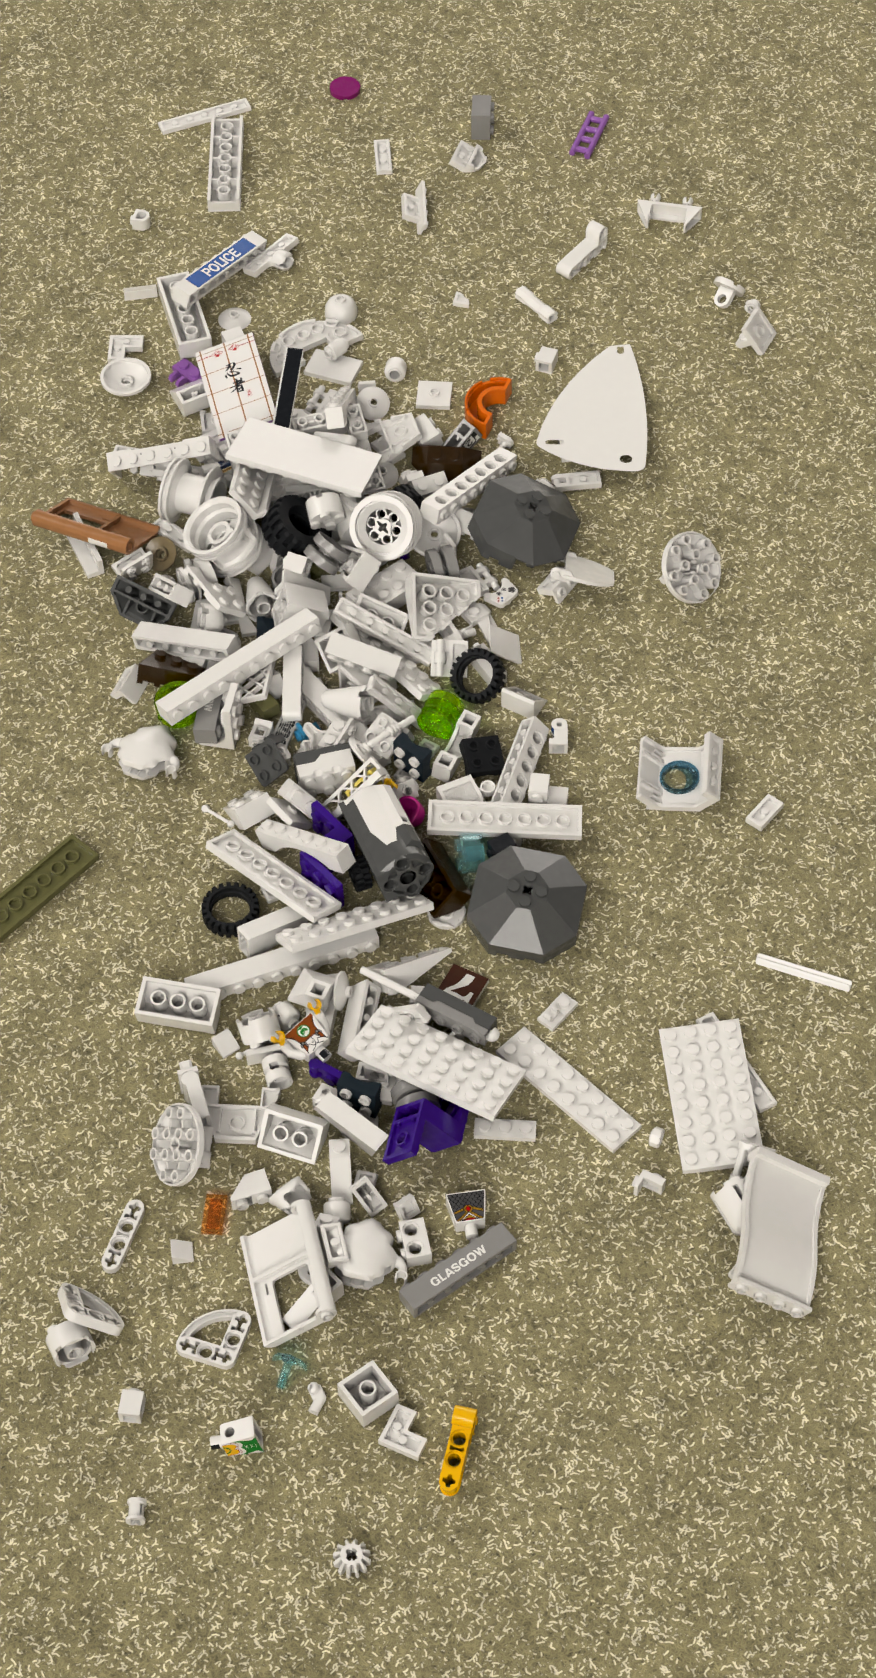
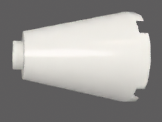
[245,576,277,622]
[321,685,375,722]

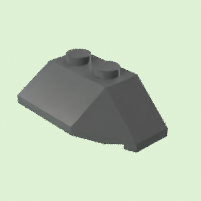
[110,575,178,625]

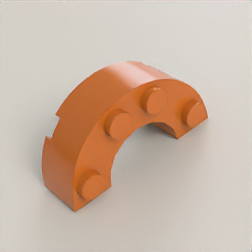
[465,377,512,439]

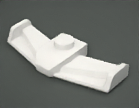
[461,601,497,645]

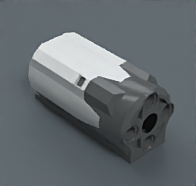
[338,784,434,902]

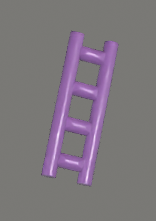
[569,111,609,159]

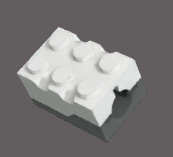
[293,742,356,798]

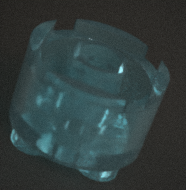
[454,834,485,874]

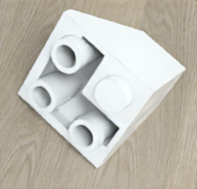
[287,967,336,1013]

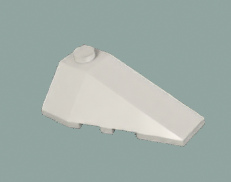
[366,947,452,995]

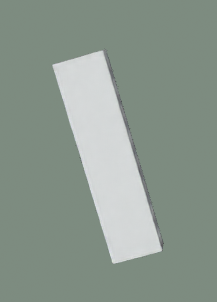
[207,115,244,212]

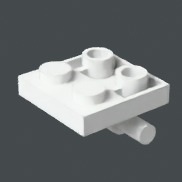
[430,639,468,678]

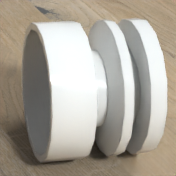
[176,559,218,603]

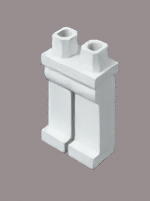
[177,1060,212,1127]

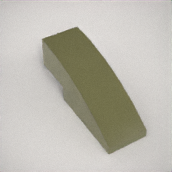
[242,681,280,720]

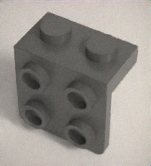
[244,734,289,787]

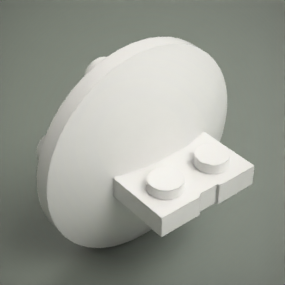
[659,531,721,604]
[150,1103,213,1187]

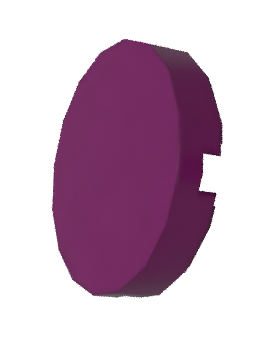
[329,76,360,100]

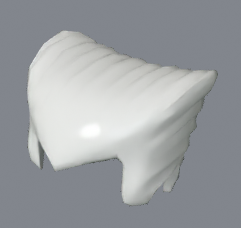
[268,1176,312,1215]

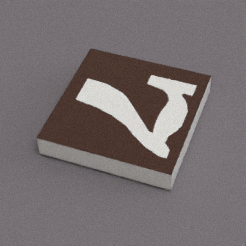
[439,964,489,1006]

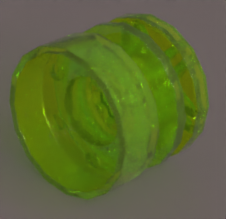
[417,690,465,739]

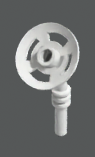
[348,715,416,767]

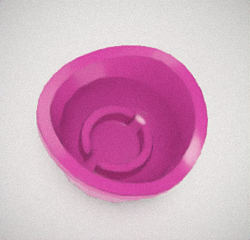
[399,796,425,827]

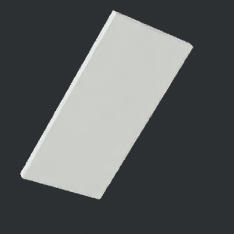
[225,417,382,498]

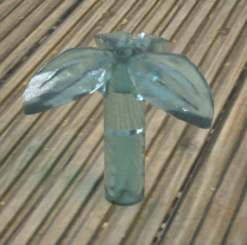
[272,1353,307,1390]

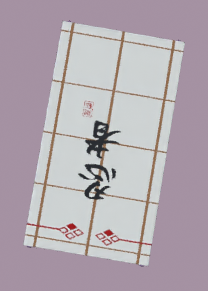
[195,332,275,441]

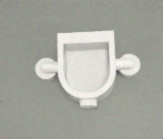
[434,774,495,801]

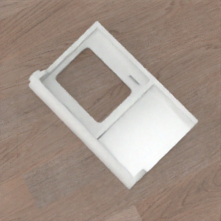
[240,1199,337,1348]

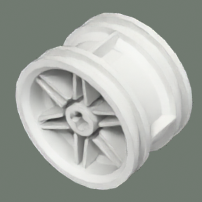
[183,496,264,578]

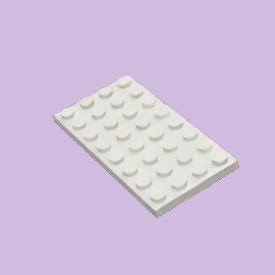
[345,1004,527,1121]
[659,1018,763,1174]

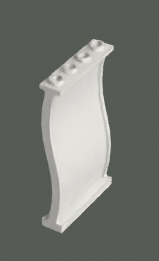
[728,1146,830,1318]

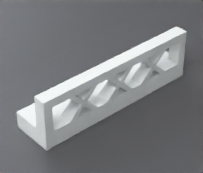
[66,512,105,579]
[323,756,388,821]

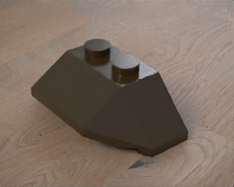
[411,445,482,483]

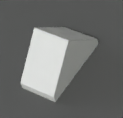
[349,1175,388,1218]

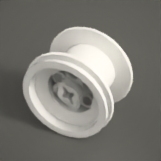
[158,458,227,524]
[349,490,423,561]

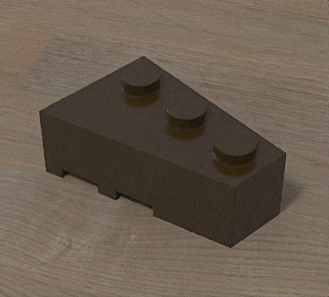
[137,649,205,690]

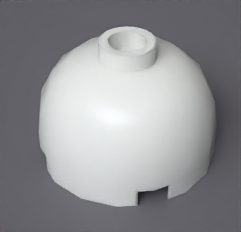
[325,294,358,325]
[196,602,227,632]

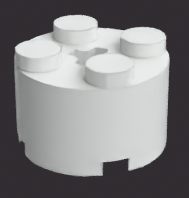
[305,492,345,531]
[236,1007,281,1049]
[46,1320,96,1368]

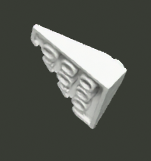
[405,572,481,642]

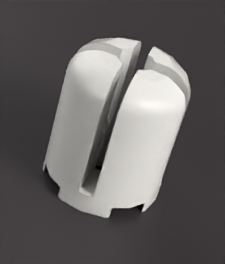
[710,1175,746,1236]

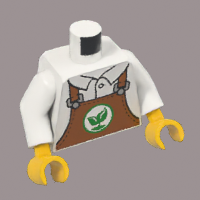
[270,999,332,1063]

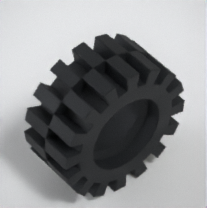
[348,855,373,893]

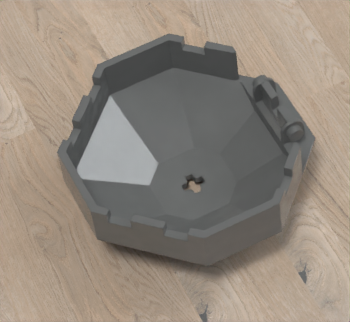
[467,473,580,569]
[467,846,587,964]

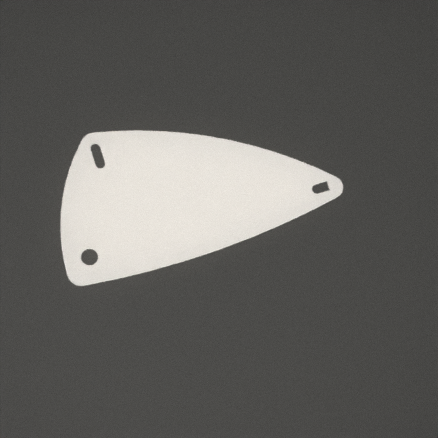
[536,344,647,471]

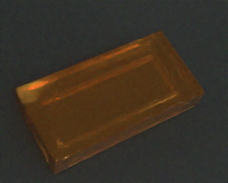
[201,1194,228,1235]

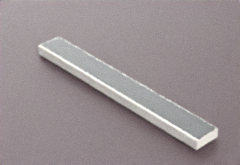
[273,347,303,428]

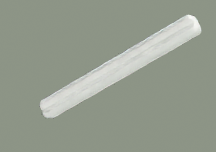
[756,953,852,992]

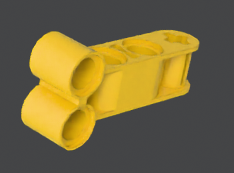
[439,1405,478,1496]

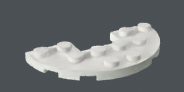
[270,318,363,378]

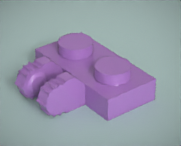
[168,358,202,387]

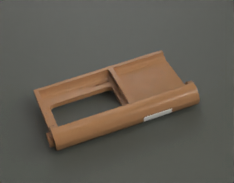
[31,498,160,555]

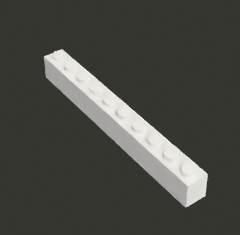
[155,608,322,726]
[184,928,380,1000]

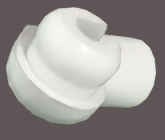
[307,1382,326,1416]

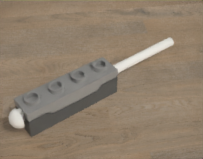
[359,966,500,1046]

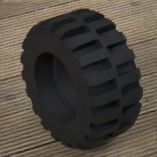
[262,495,332,559]

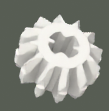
[333,1538,371,1579]

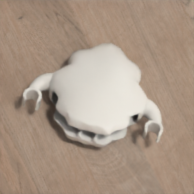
[101,725,180,780]
[321,1218,408,1290]

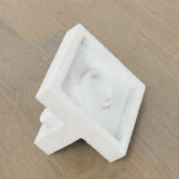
[735,307,777,355]

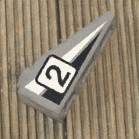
[442,419,483,449]

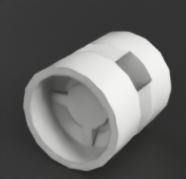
[261,1053,293,1090]

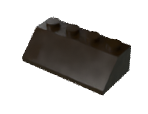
[420,838,471,919]

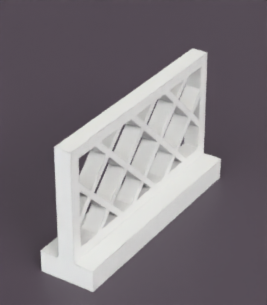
[222,648,276,704]

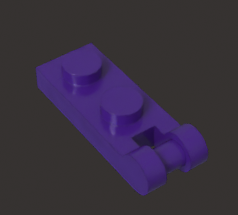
[308,1058,342,1086]

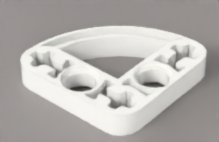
[57,1283,124,1336]
[176,1309,252,1370]

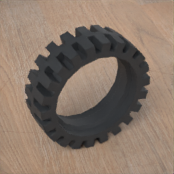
[450,648,506,704]
[201,882,260,938]

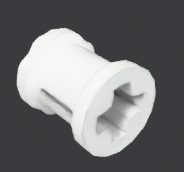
[125,1497,147,1525]

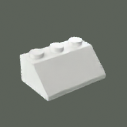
[257,1103,330,1165]

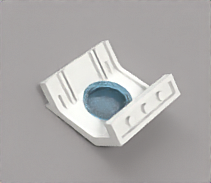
[636,731,723,812]

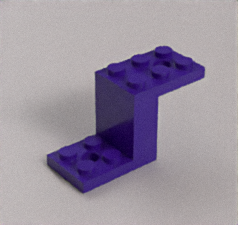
[300,800,355,907]
[382,1097,469,1165]

